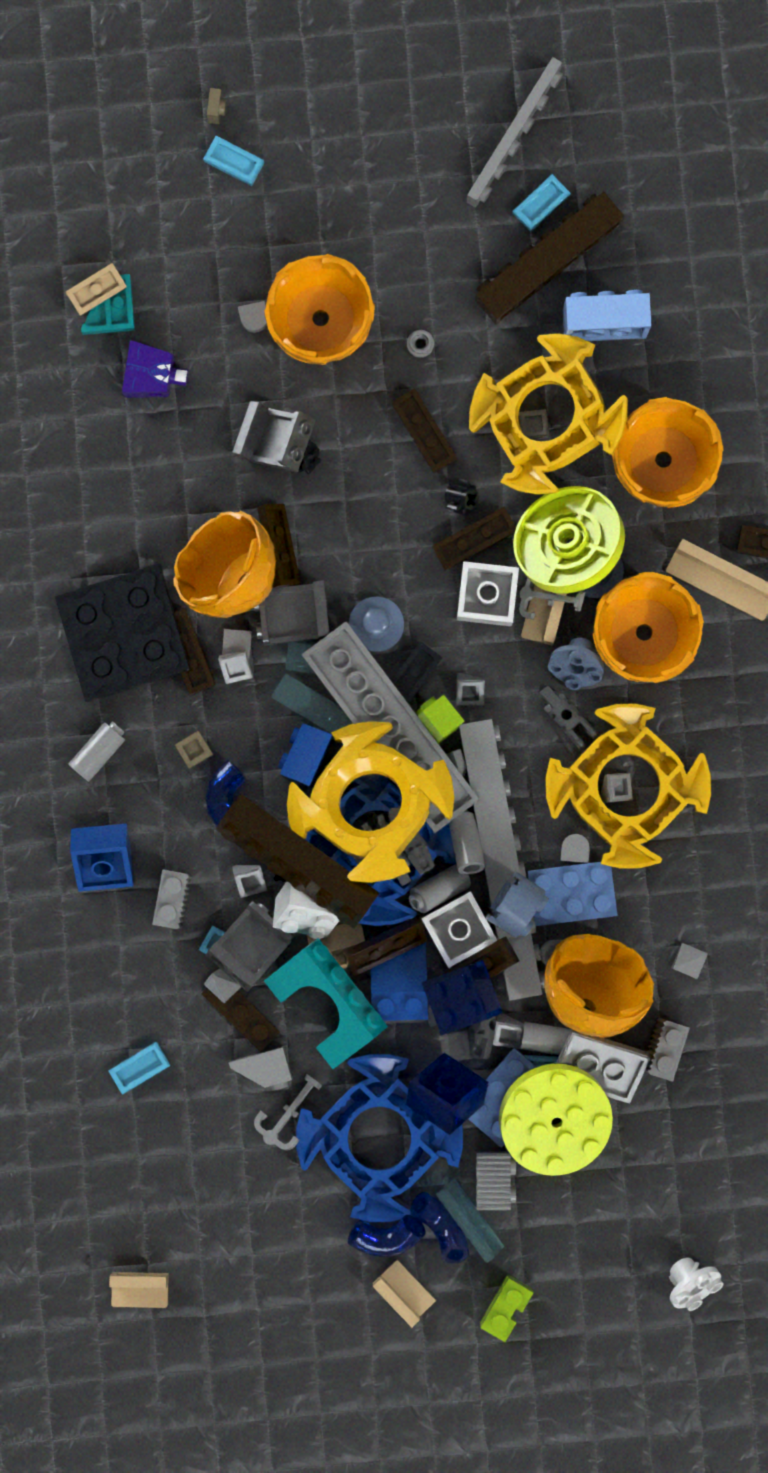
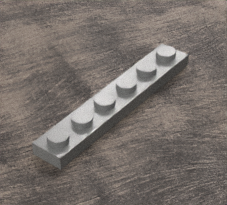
[467,57,563,208]

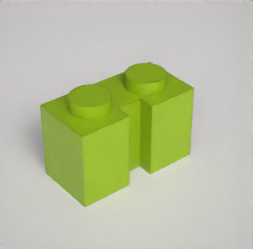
[415,695,464,744]
[480,1274,534,1342]

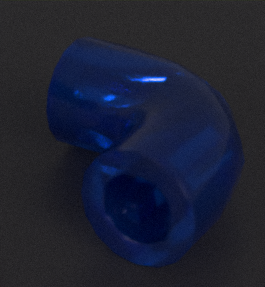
[205,760,247,827]
[410,1192,469,1264]
[347,1214,426,1257]

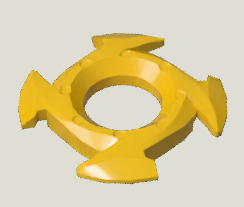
[469,334,628,495]
[545,704,711,869]
[287,721,455,883]

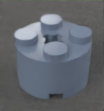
[486,872,549,938]

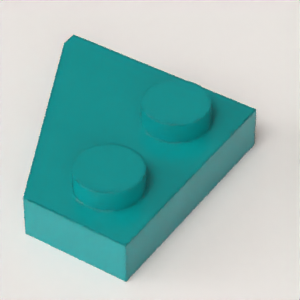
[81,274,135,335]

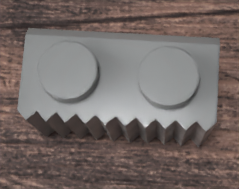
[152,869,192,929]
[645,1018,690,1082]
[476,1151,516,1210]

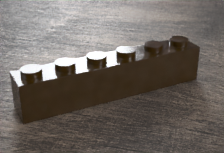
[475,191,625,325]
[215,794,379,928]

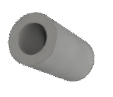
[68,721,125,782]
[449,810,485,875]
[409,864,471,913]
[520,1021,571,1055]

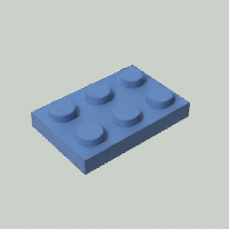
[527,862,618,926]
[459,1047,537,1148]

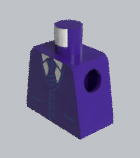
[122,341,189,398]

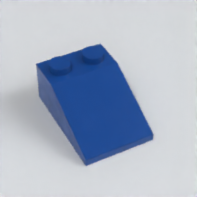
[370,936,428,1021]

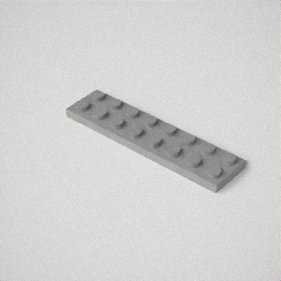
[302,622,480,833]

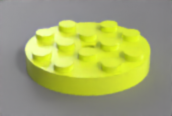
[513,486,625,594]
[499,1064,613,1176]

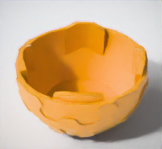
[264,254,375,365]
[612,397,724,508]
[173,511,276,618]
[593,572,704,683]
[544,934,654,1038]

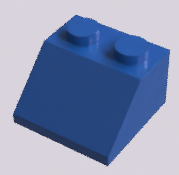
[278,723,334,789]
[70,824,134,892]

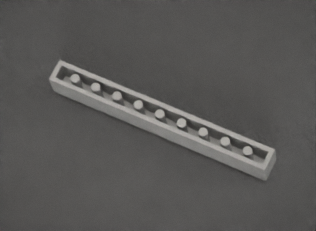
[459,719,545,1001]

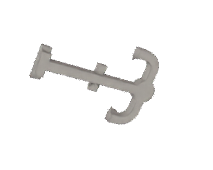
[519,578,585,620]
[254,1074,322,1150]

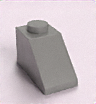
[229,1046,293,1091]

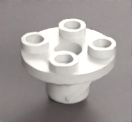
[669,1258,723,1311]

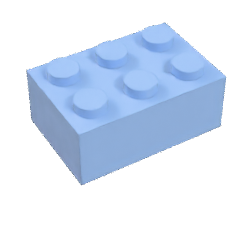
[562,290,651,341]

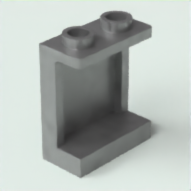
[232,401,316,472]
[254,580,330,645]
[205,901,294,992]

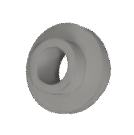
[407,330,434,358]

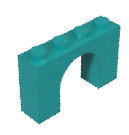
[264,938,388,1069]

